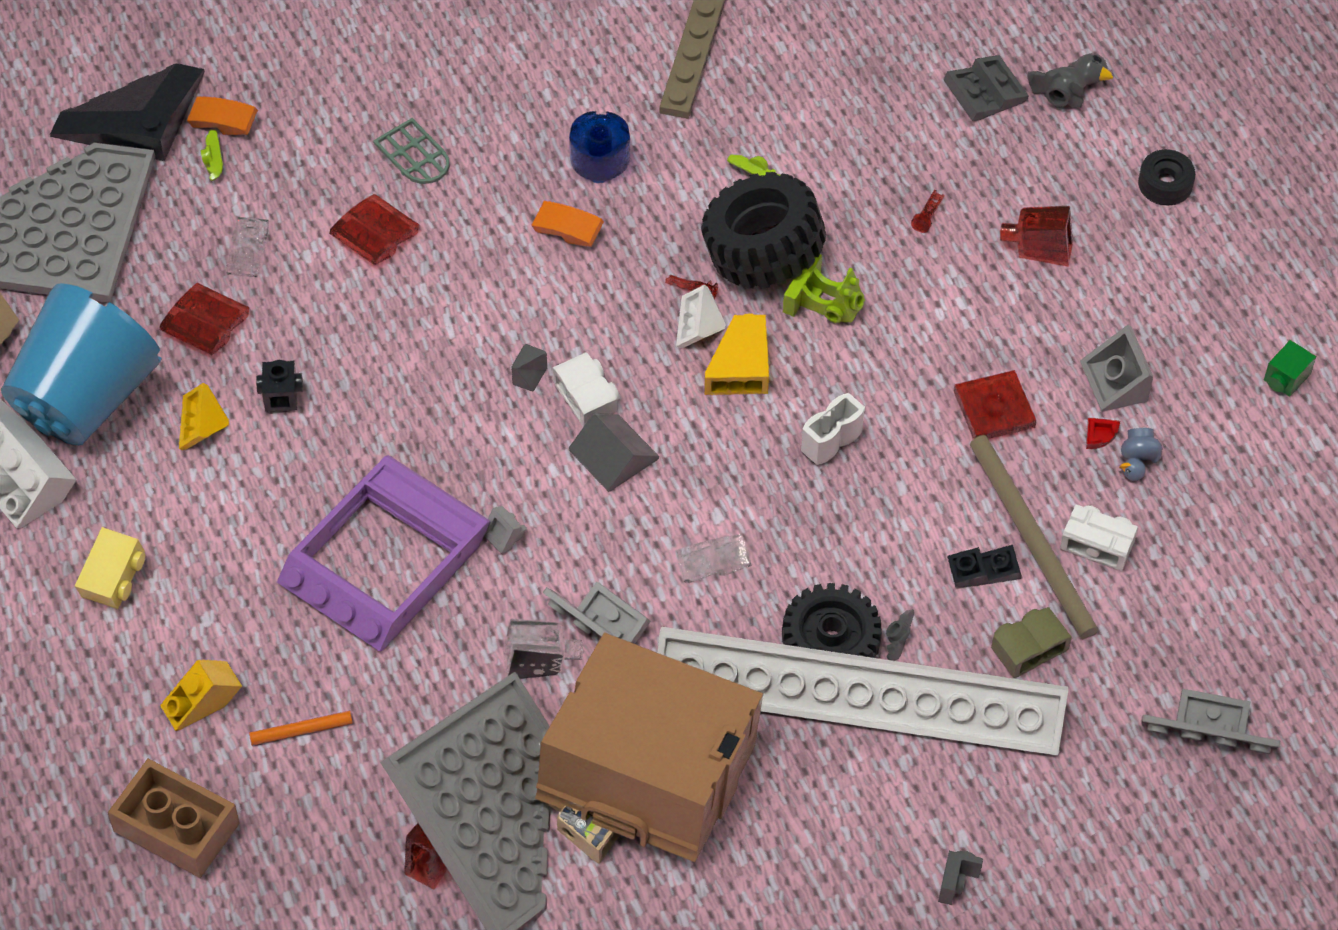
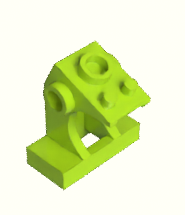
[783,254,865,323]

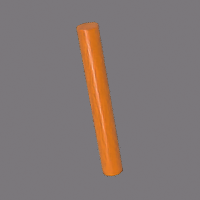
[249,710,353,746]

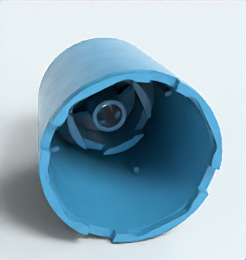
[1,283,162,446]

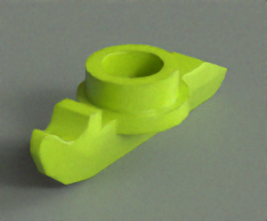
[200,130,223,181]
[727,154,779,176]

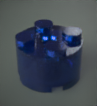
[569,111,630,183]

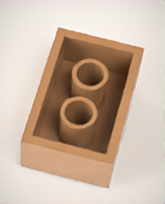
[108,758,240,878]

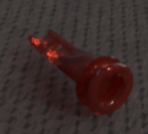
[911,190,945,233]
[665,275,719,299]

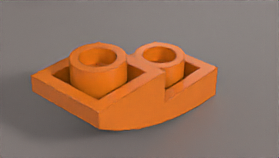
[187,96,258,135]
[531,201,604,247]

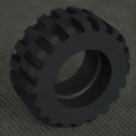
[701,172,826,289]

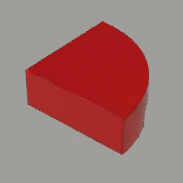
[1086,418,1120,449]

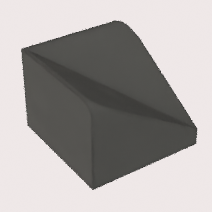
[511,344,548,391]

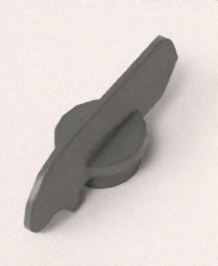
[886,609,914,661]

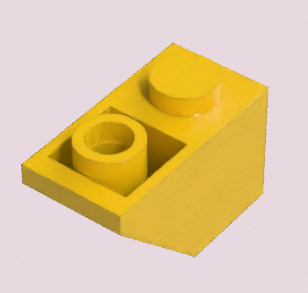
[160,660,242,731]

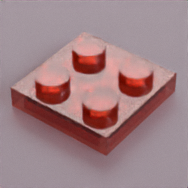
[954,370,1037,439]

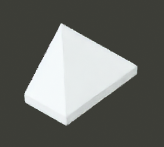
[676,285,726,348]

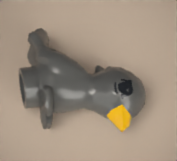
[1027,53,1113,108]

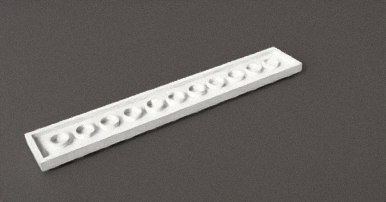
[657,627,1068,756]

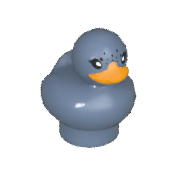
[1119,428,1163,481]

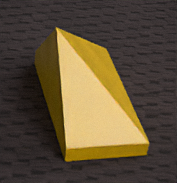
[179,383,229,450]

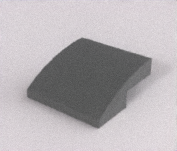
[944,55,1029,121]

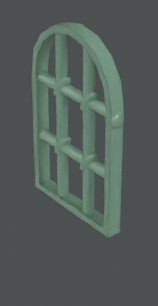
[373,118,449,184]

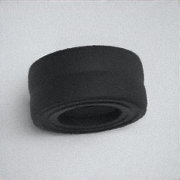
[1138,149,1196,206]

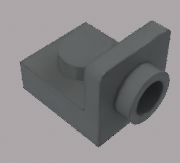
[938,850,983,905]

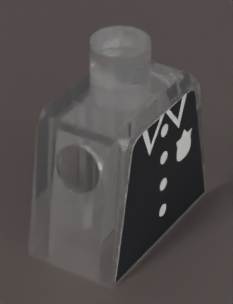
[503,619,583,679]

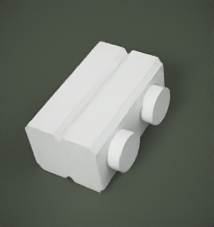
[1060,504,1138,571]

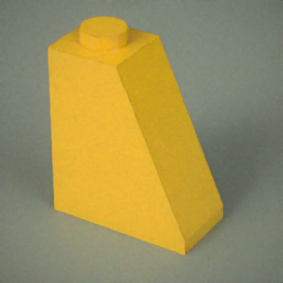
[704,313,769,395]

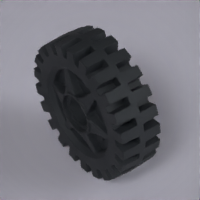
[782,583,882,658]

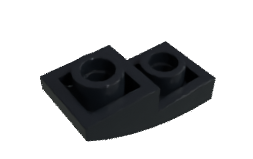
[947,544,1022,587]

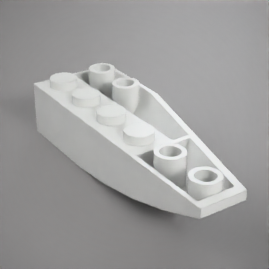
[0,399,77,528]

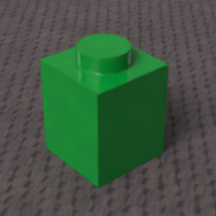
[1264,340,1317,397]

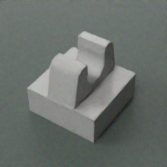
[484,506,527,554]

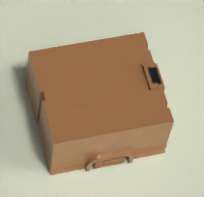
[535,632,763,862]

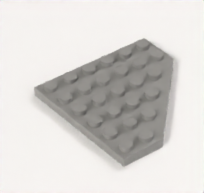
[0,143,155,303]
[380,672,550,930]

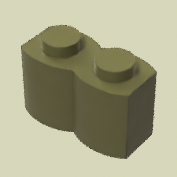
[991,607,1072,678]

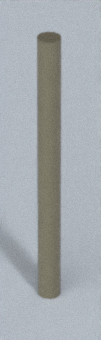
[970,435,1098,640]

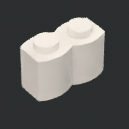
[552,352,620,427]
[801,393,865,465]

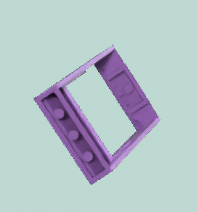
[277,455,491,651]

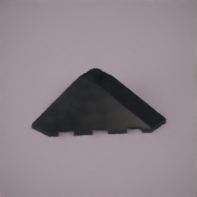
[50,63,205,161]

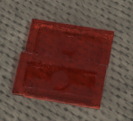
[329,194,420,265]
[159,283,250,355]

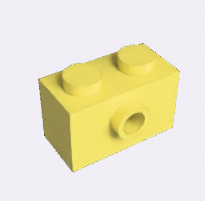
[75,527,145,609]

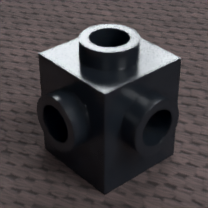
[256,360,303,412]

